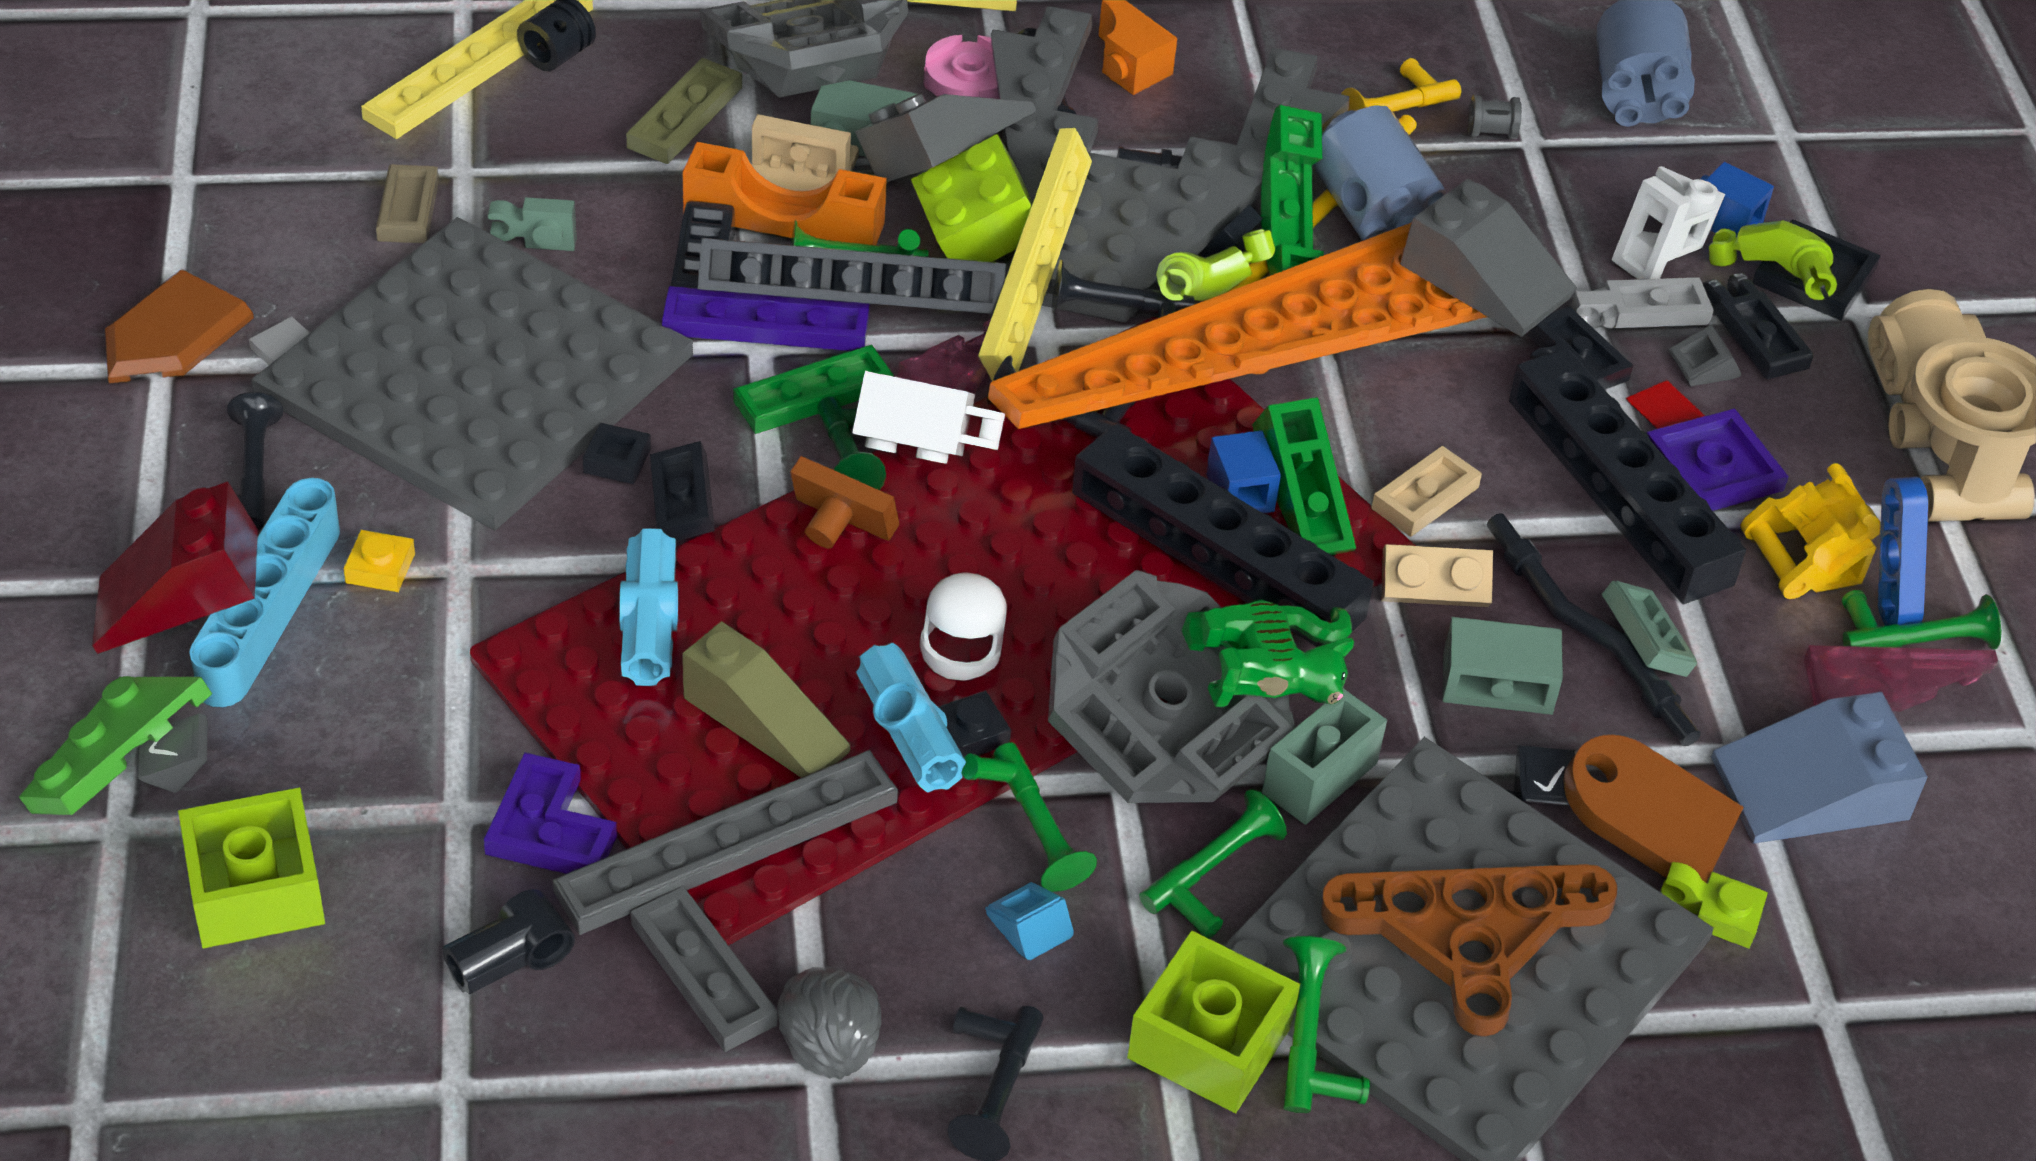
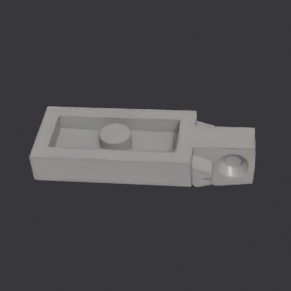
[1571,277,1714,329]

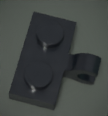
[1528,306,1634,390]

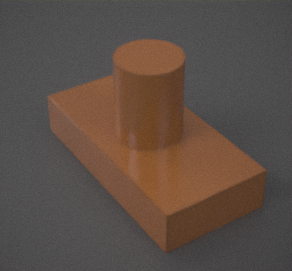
[790,456,899,548]

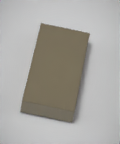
[376,164,439,243]

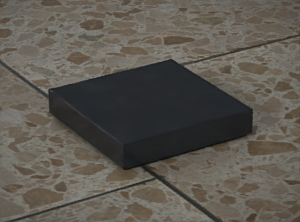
[1752,219,1881,321]

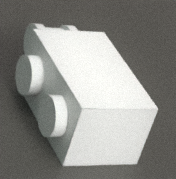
[852,371,1005,464]

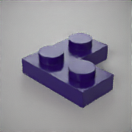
[484,752,617,874]

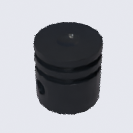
[517,0,596,72]

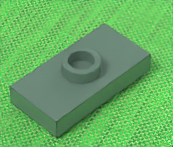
[1602,581,1698,677]

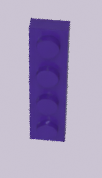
[662,286,870,351]

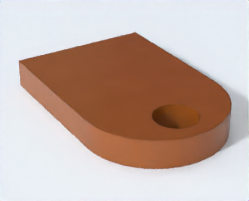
[1564,735,1744,883]

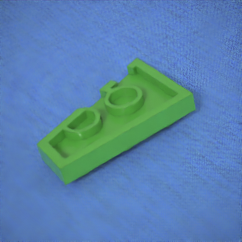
[19,676,212,815]

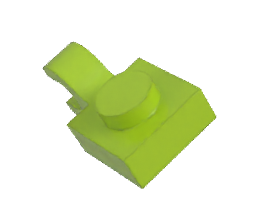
[1660,862,1768,949]

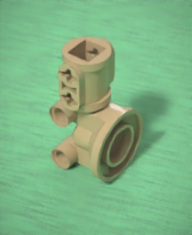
[1868,289,2036,522]

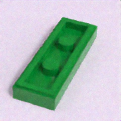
[733,344,895,434]

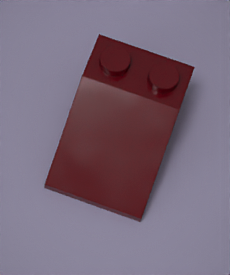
[92,481,258,654]

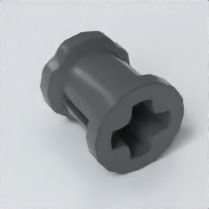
[1468,95,1522,139]

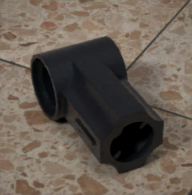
[442,889,575,995]

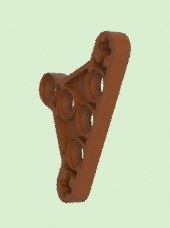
[1321,864,1617,1036]

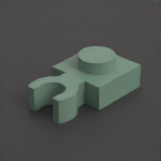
[488,197,577,251]

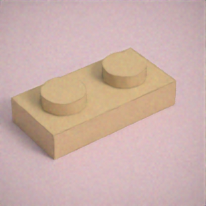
[1371,446,1482,537]
[1381,544,1493,607]

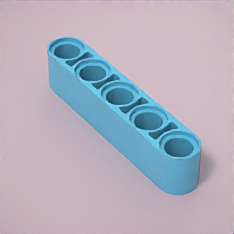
[189,478,340,707]

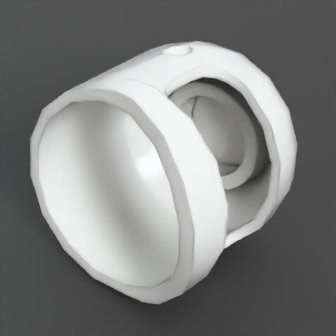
[920,572,1007,681]

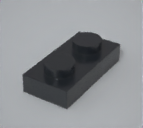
[650,441,715,541]

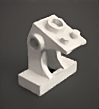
[1612,166,1725,279]

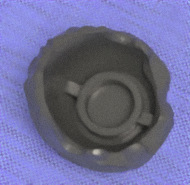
[777,965,881,1080]

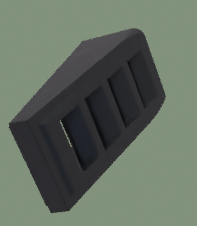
[671,201,735,289]

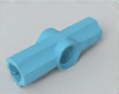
[620,528,678,686]
[856,643,966,792]

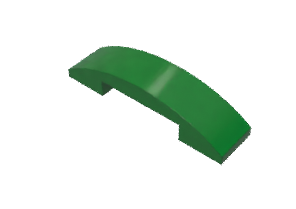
[1261,105,1324,276]

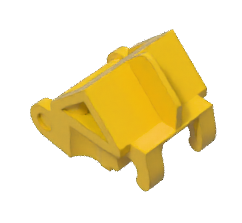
[1740,463,1881,599]

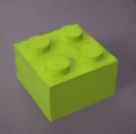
[911,134,1033,262]
[178,787,325,949]
[1127,931,1300,1114]

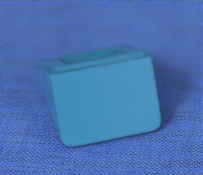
[985,882,1074,960]

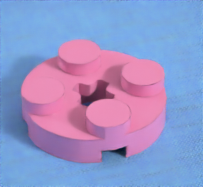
[923,35,999,99]

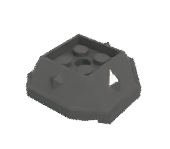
[699,0,909,98]
[1048,570,1295,803]

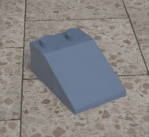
[1711,692,1928,844]

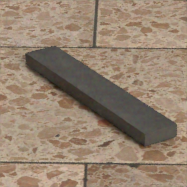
[553,750,898,935]

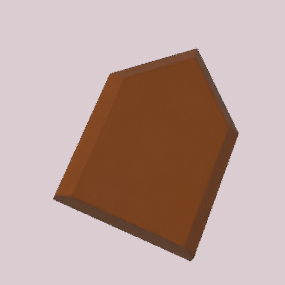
[105,269,254,383]

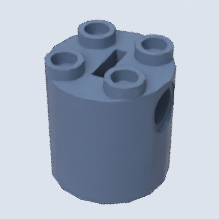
[1596,0,1695,127]
[1312,105,1447,241]

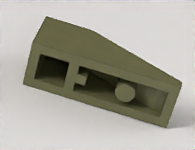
[683,621,850,778]

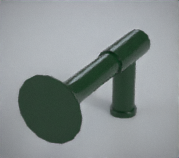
[817,397,886,490]

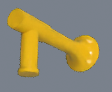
[1341,58,1461,112]

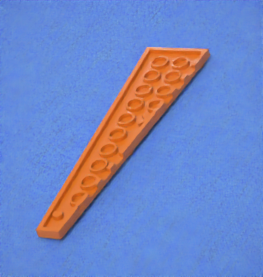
[988,222,1487,429]

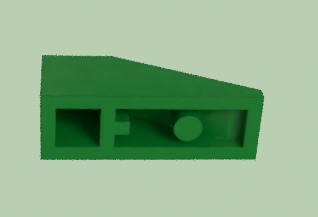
[1252,397,1356,555]

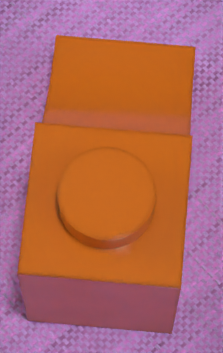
[1098,0,1177,95]

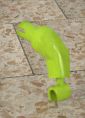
[1709,220,1837,300]
[1156,229,1275,301]

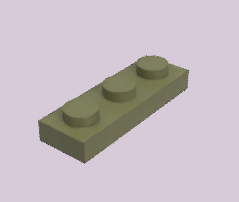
[626,58,742,164]

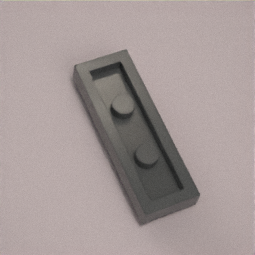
[631,886,778,1053]

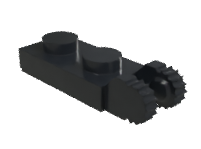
[1703,273,1814,380]

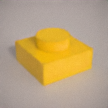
[343,530,415,593]

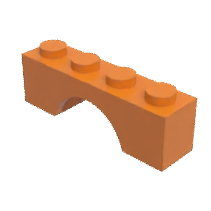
[683,142,886,245]

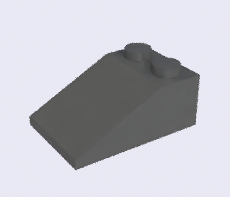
[855,93,1037,182]
[1400,179,1577,337]

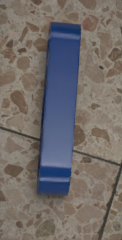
[1878,476,1928,626]

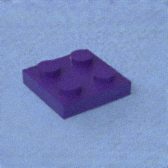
[1647,408,1789,511]

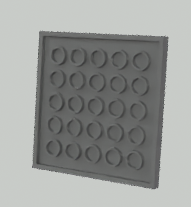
[251,217,693,531]
[1224,736,1714,1161]

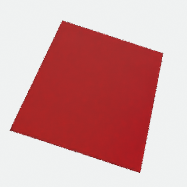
[1625,380,1705,429]

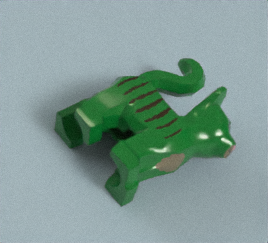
[1181,600,1354,707]

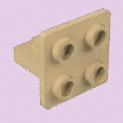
[752,114,859,191]

